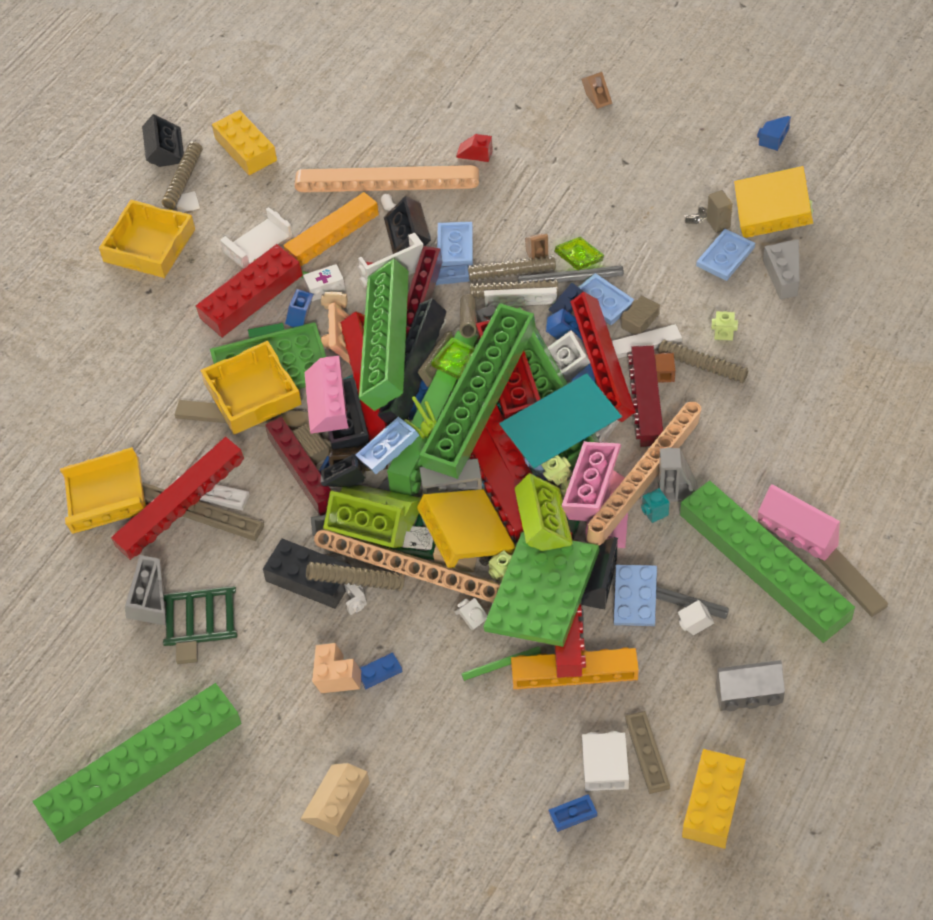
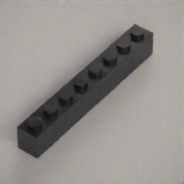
[377,298,447,425]

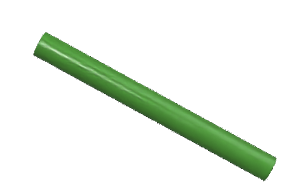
[461,646,541,681]

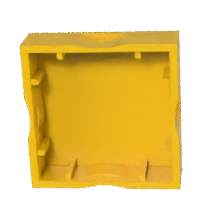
[99,200,195,278]
[200,341,302,435]

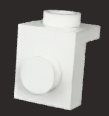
[344,583,367,615]
[454,598,488,630]

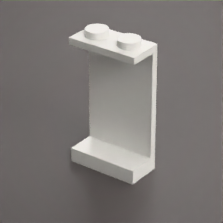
[220,207,293,269]
[358,233,423,288]

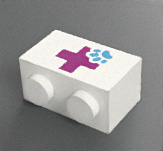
[303,264,345,301]

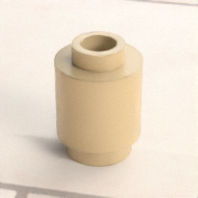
[321,292,348,310]

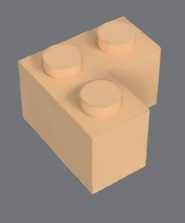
[312,643,362,693]

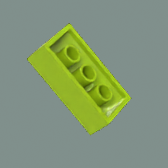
[515,473,573,551]
[340,485,421,532]
[323,491,407,548]

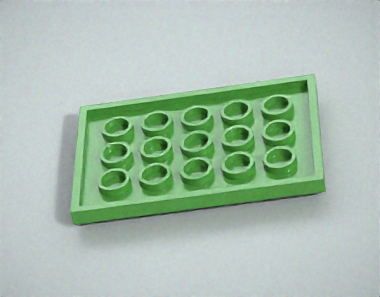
[210,322,326,389]
[483,532,599,647]

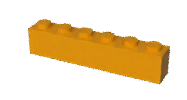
[283,192,379,266]
[511,647,639,690]

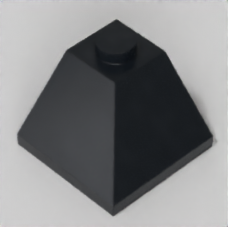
[321,453,366,487]

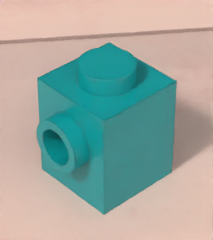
[641,488,670,523]

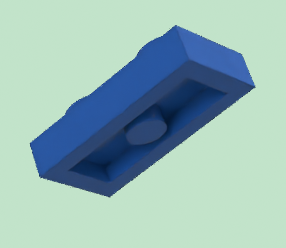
[360,652,403,690]
[548,794,597,832]

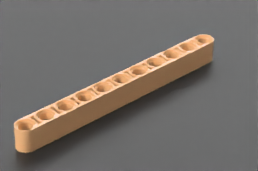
[295,165,479,192]
[587,402,701,545]
[314,530,501,603]

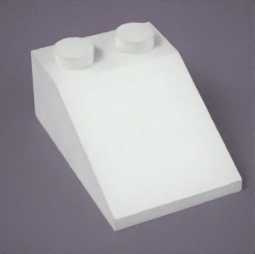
[548,331,590,382]

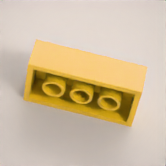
[212,110,277,175]
[682,749,746,849]

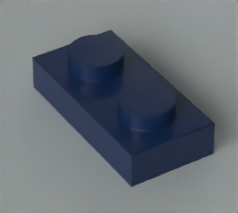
[548,283,584,314]

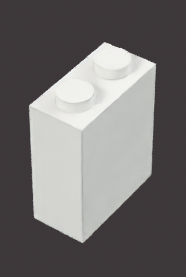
[582,731,629,791]

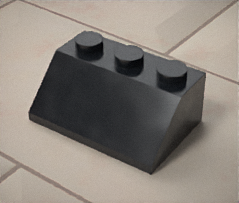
[142,114,184,167]
[384,196,431,254]
[581,537,618,610]

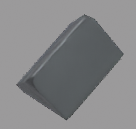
[311,515,327,536]

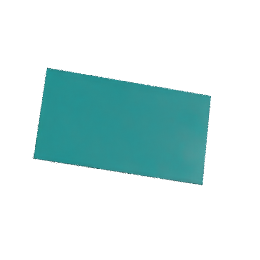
[499,373,622,468]

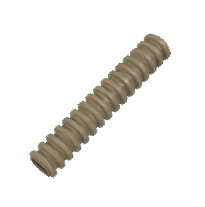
[161,142,203,209]
[468,255,556,281]
[470,279,559,299]
[460,294,476,338]
[658,339,749,384]
[306,562,405,591]

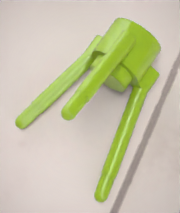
[404,397,437,439]

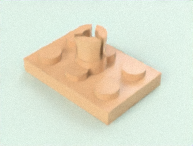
[321,303,350,364]

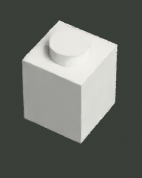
[678,600,714,635]

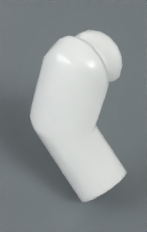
[381,194,397,211]

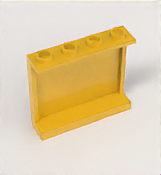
[734,166,814,238]
[60,447,146,534]
[417,489,516,568]

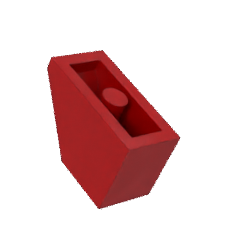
[456,134,493,162]

